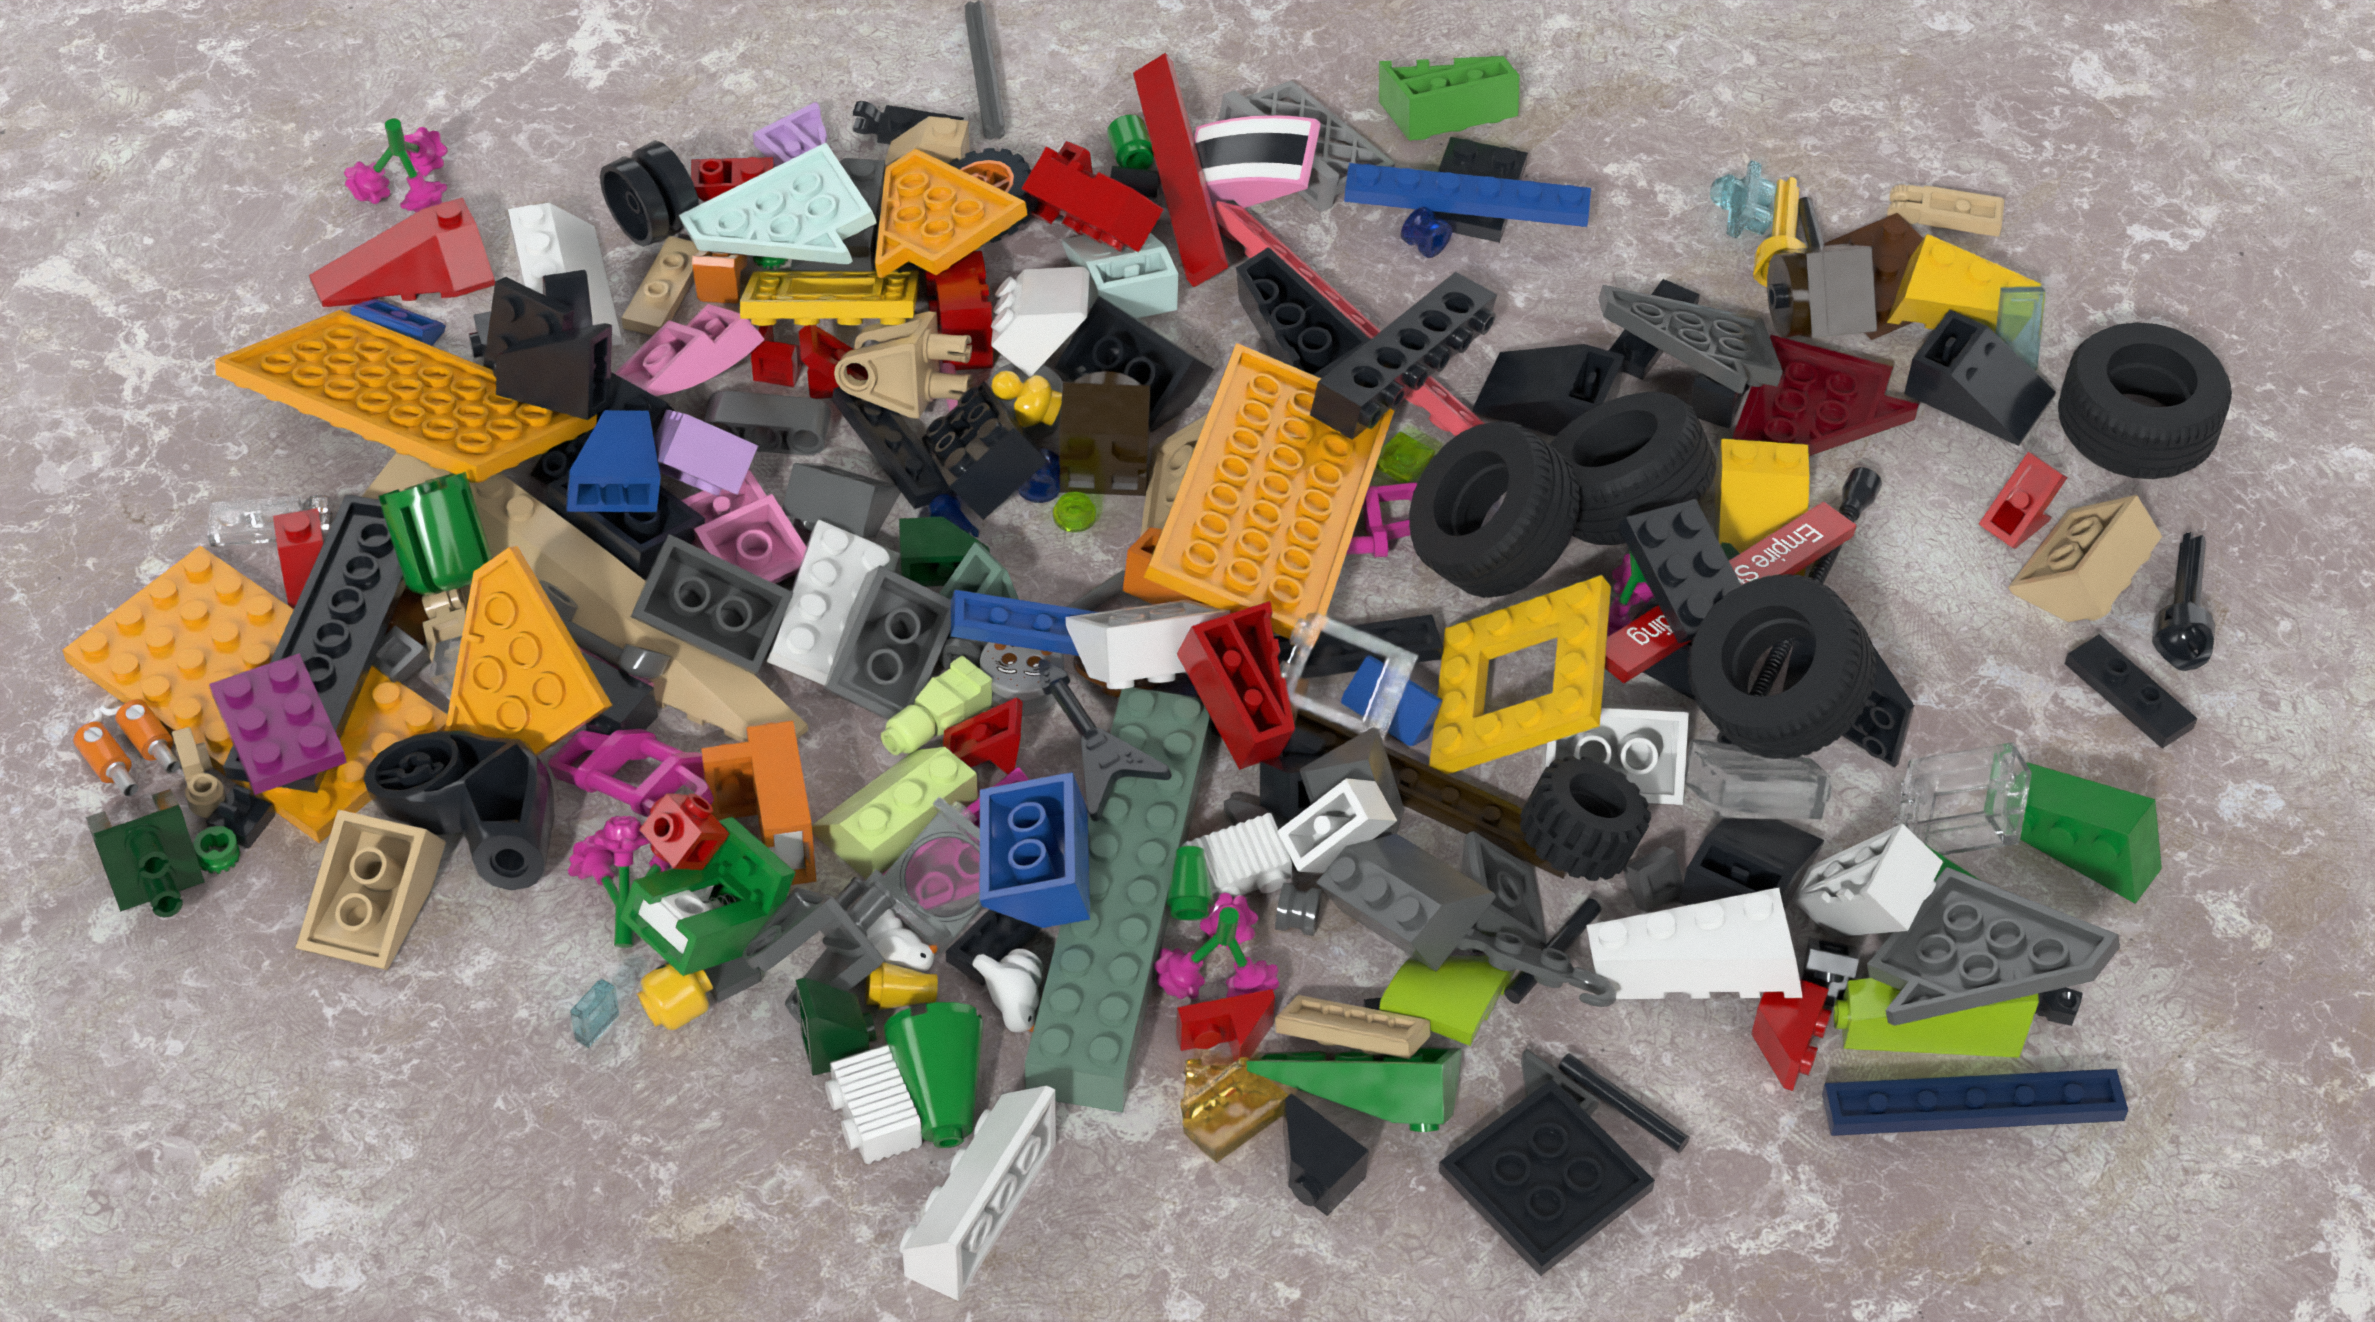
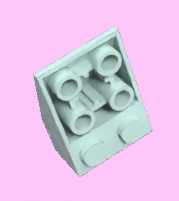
[1062,233,1178,318]

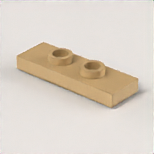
[621,236,701,335]
[1275,995,1431,1059]

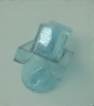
[1710,160,1777,239]

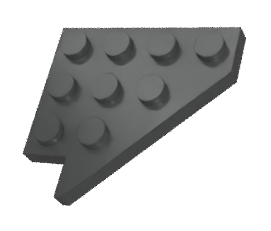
[1598,285,1783,394]

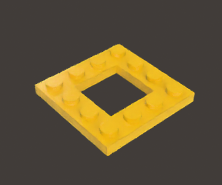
[740,271,919,326]
[1429,575,1611,774]

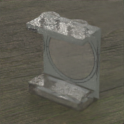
[865,797,982,954]

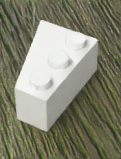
[1792,823,1943,937]

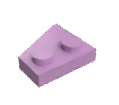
[753,102,830,166]

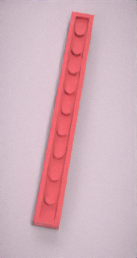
[1213,201,1485,436]

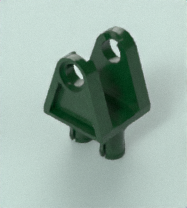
[86,789,205,918]

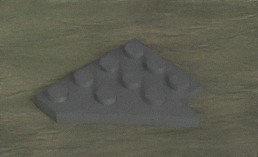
[1867,867,2120,1026]

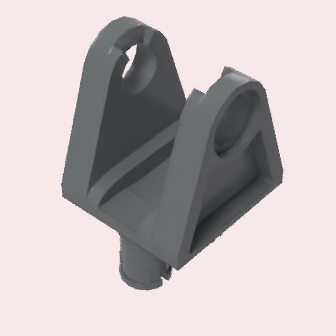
[742,877,896,1023]

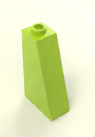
[1833,978,2039,1058]

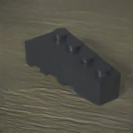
[1236,247,1371,379]

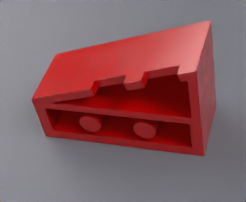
[1021,146,1164,253]

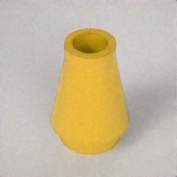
[865,962,938,1010]

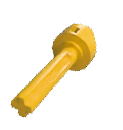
[1753,177,1807,288]

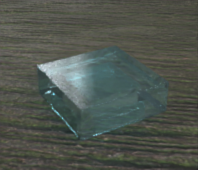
[570,978,620,1048]

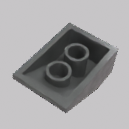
[824,565,951,720]

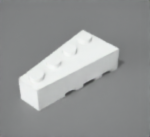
[1586,888,1803,999]

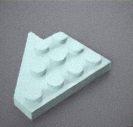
[679,143,877,264]

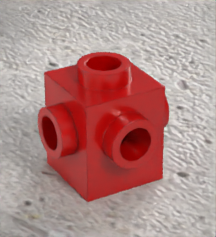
[639,793,730,870]

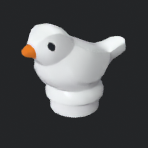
[866,909,938,972]
[973,949,1043,1033]

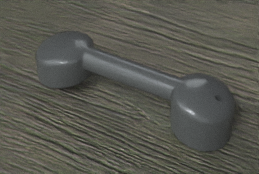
[539,580,671,679]

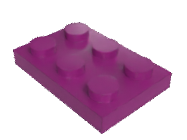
[209,653,347,795]

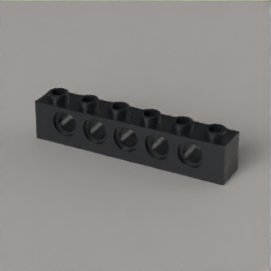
[1310,272,1497,440]

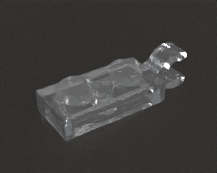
[207,495,333,547]

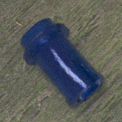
[928,494,979,537]

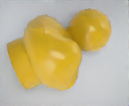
[991,370,1062,427]

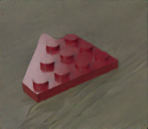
[1732,334,1919,456]

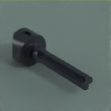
[2152,532,2216,671]

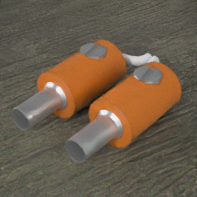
[73,699,181,797]

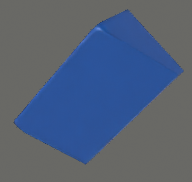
[350,299,446,346]
[1340,655,1443,746]

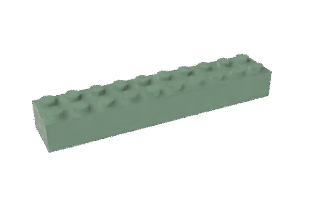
[1025,687,1213,1113]

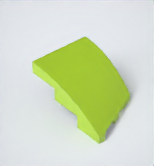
[1379,955,1516,1046]

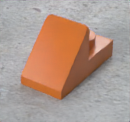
[692,251,747,304]

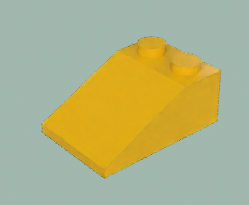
[1714,439,1810,576]

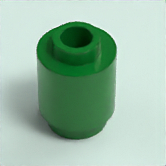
[1107,115,1154,170]

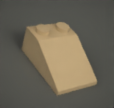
[296,809,446,971]

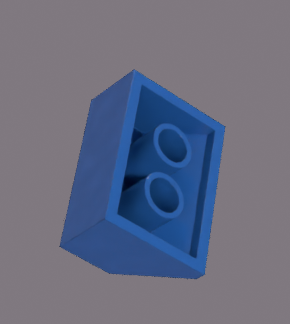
[979,772,1090,928]

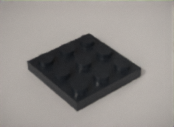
[1438,1079,1655,1276]

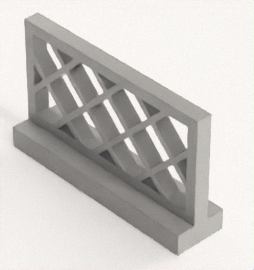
[1218,80,1395,212]

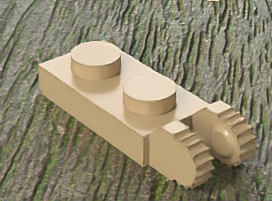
[1887,184,2005,237]

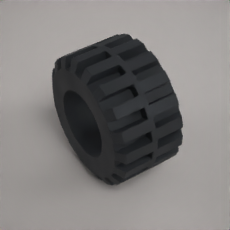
[1520,756,1651,881]

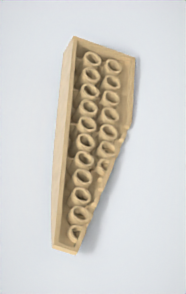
[361,452,808,742]

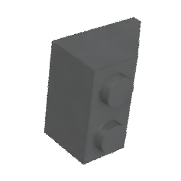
[782,463,900,538]

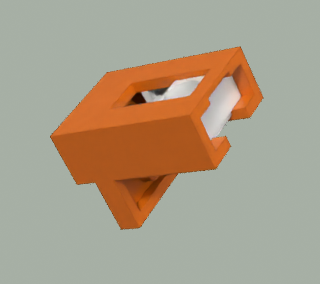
[701,721,817,885]

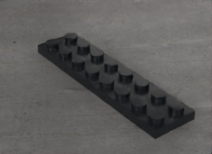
[223,495,406,793]

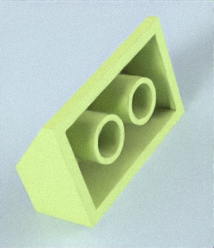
[812,747,978,883]

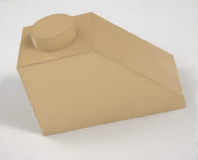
[885,116,970,167]

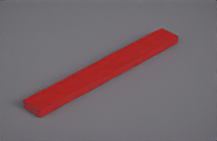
[1133,53,1229,287]

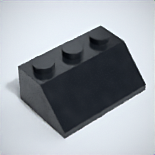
[1054,296,1214,432]
[546,474,706,581]

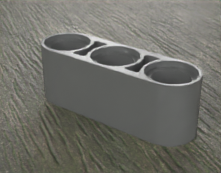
[703,391,831,456]

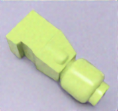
[881,656,992,755]

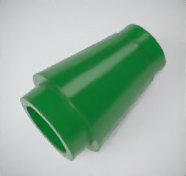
[1166,846,1214,921]

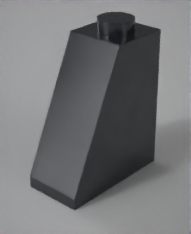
[493,323,612,420]

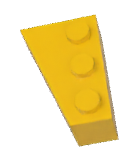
[1887,234,2041,341]

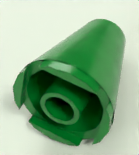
[884,1002,984,1148]

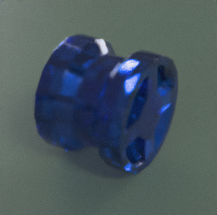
[1401,207,1452,258]
[1017,448,1060,503]

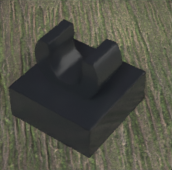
[206,784,275,849]

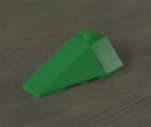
[1246,1047,1462,1132]

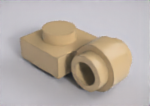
[422,588,467,668]
[171,727,226,818]

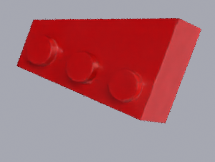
[925,251,993,371]
[1177,601,1295,770]

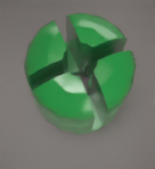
[378,471,493,596]

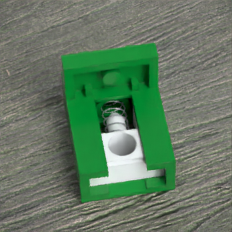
[620,817,796,976]

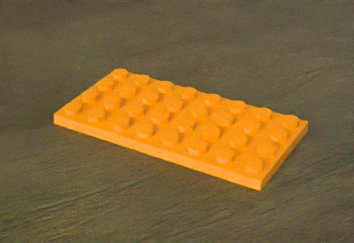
[215,310,597,483]
[1144,343,1394,649]
[62,545,447,844]

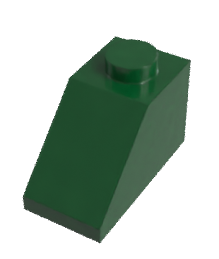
[899,517,990,587]
[796,977,877,1076]

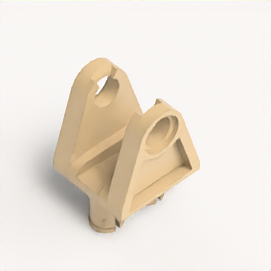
[834,312,974,419]

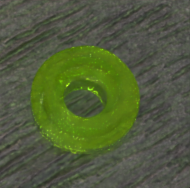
[1053,492,1096,533]

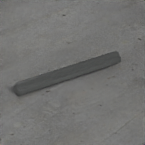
[964,0,1005,140]

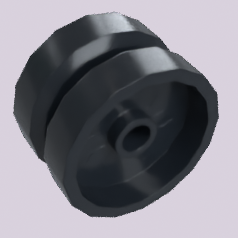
[599,140,699,247]

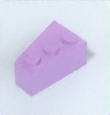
[654,409,758,497]

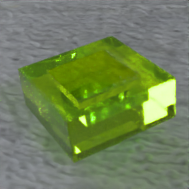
[1375,431,1435,484]

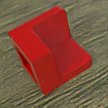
[750,325,803,387]

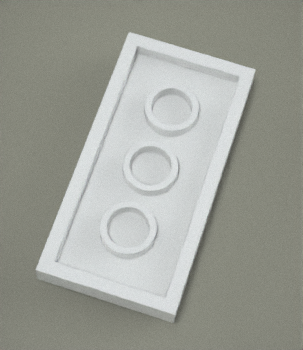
[767,519,900,685]

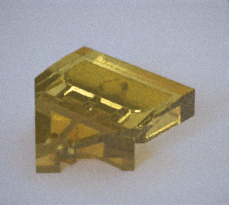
[1180,1057,1289,1163]

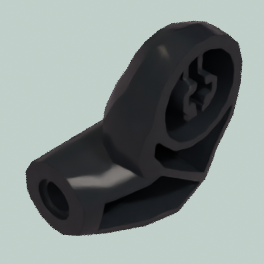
[364,730,554,891]

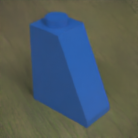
[566,410,661,512]

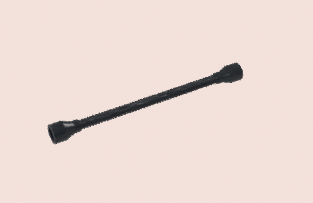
[1717,467,1882,756]

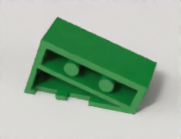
[2000,762,2162,904]

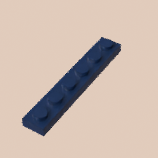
[1822,1069,2128,1136]

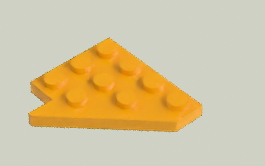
[875,148,1028,278]
[445,546,613,756]

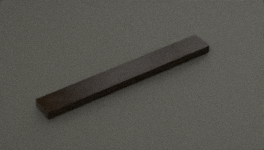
[1294,708,1567,879]

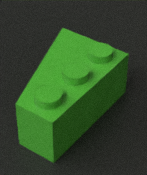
[1379,56,1520,141]

